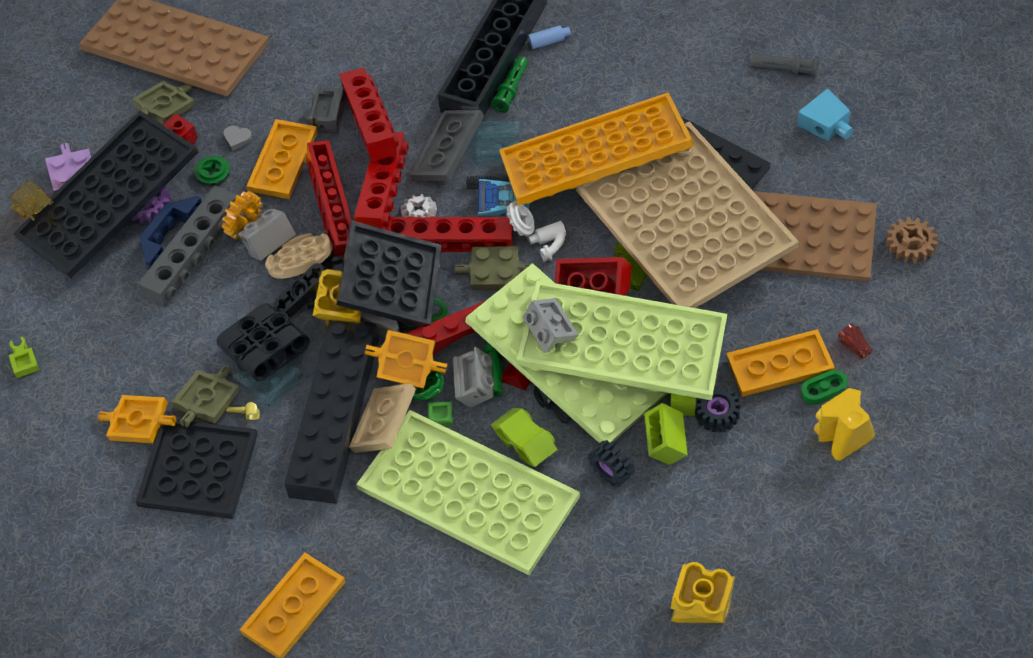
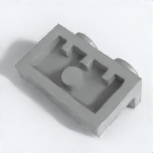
[523,298,578,353]

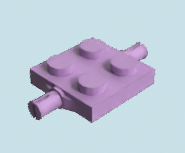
[45,143,91,193]

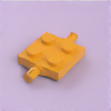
[364,330,447,389]
[98,395,176,444]

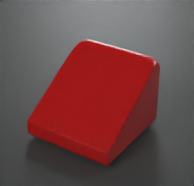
[502,363,531,391]

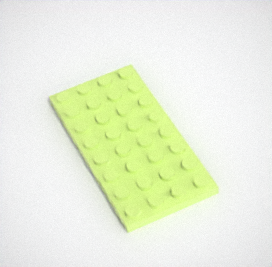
[465,263,668,443]
[517,280,727,400]
[356,410,580,576]

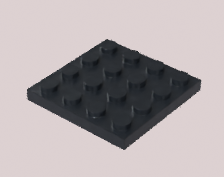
[336,221,441,327]
[135,419,258,519]

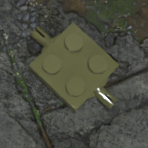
[132,81,194,125]
[455,246,534,290]
[172,365,240,427]

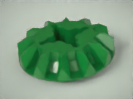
[194,156,230,186]

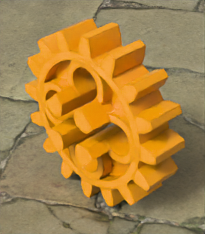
[222,191,263,240]

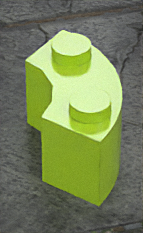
[490,408,558,467]

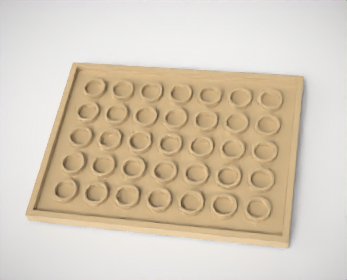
[576,122,799,308]

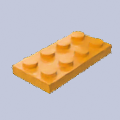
[246,119,318,199]
[726,329,835,397]
[239,552,346,658]

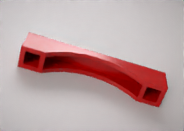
[405,300,486,356]

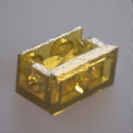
[8,179,53,221]

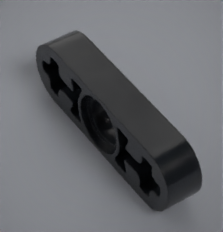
[274,263,328,317]

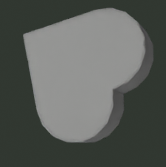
[224,126,252,151]

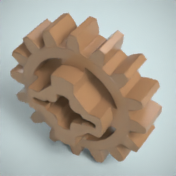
[886,217,938,264]

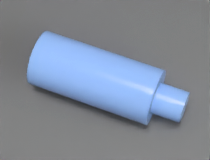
[527,26,571,50]

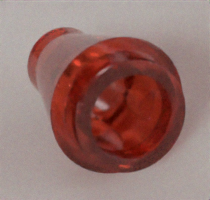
[838,323,873,360]

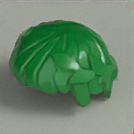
[412,370,444,401]

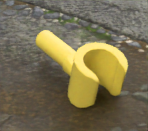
[226,402,260,420]

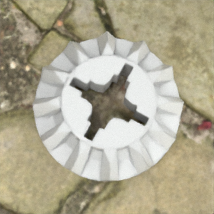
[401,194,437,217]
[506,201,535,237]

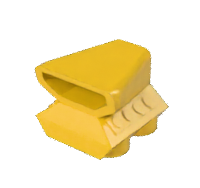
[312,269,361,327]
[814,388,875,461]
[670,562,735,623]

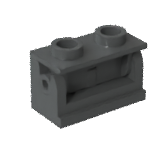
[307,85,346,134]

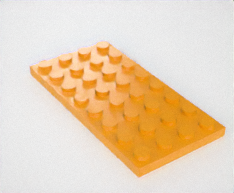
[499,92,694,206]

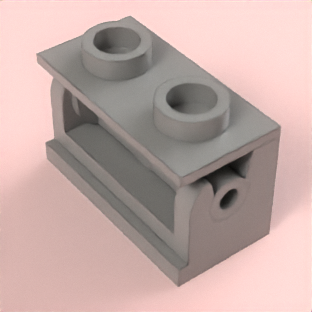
[238,208,296,261]
[453,347,494,407]

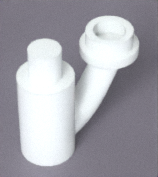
[527,221,566,262]

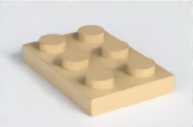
[349,383,416,453]

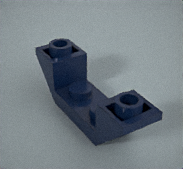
[140,196,202,270]

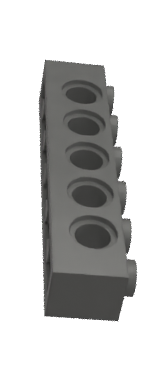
[138,186,236,307]

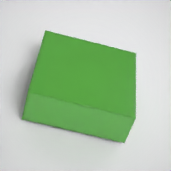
[428,401,453,426]

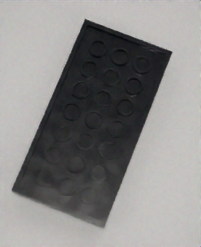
[13,111,199,279]

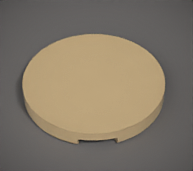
[265,233,333,279]

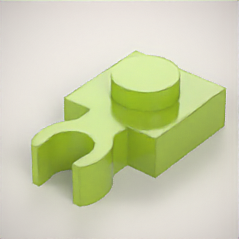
[9,337,39,378]

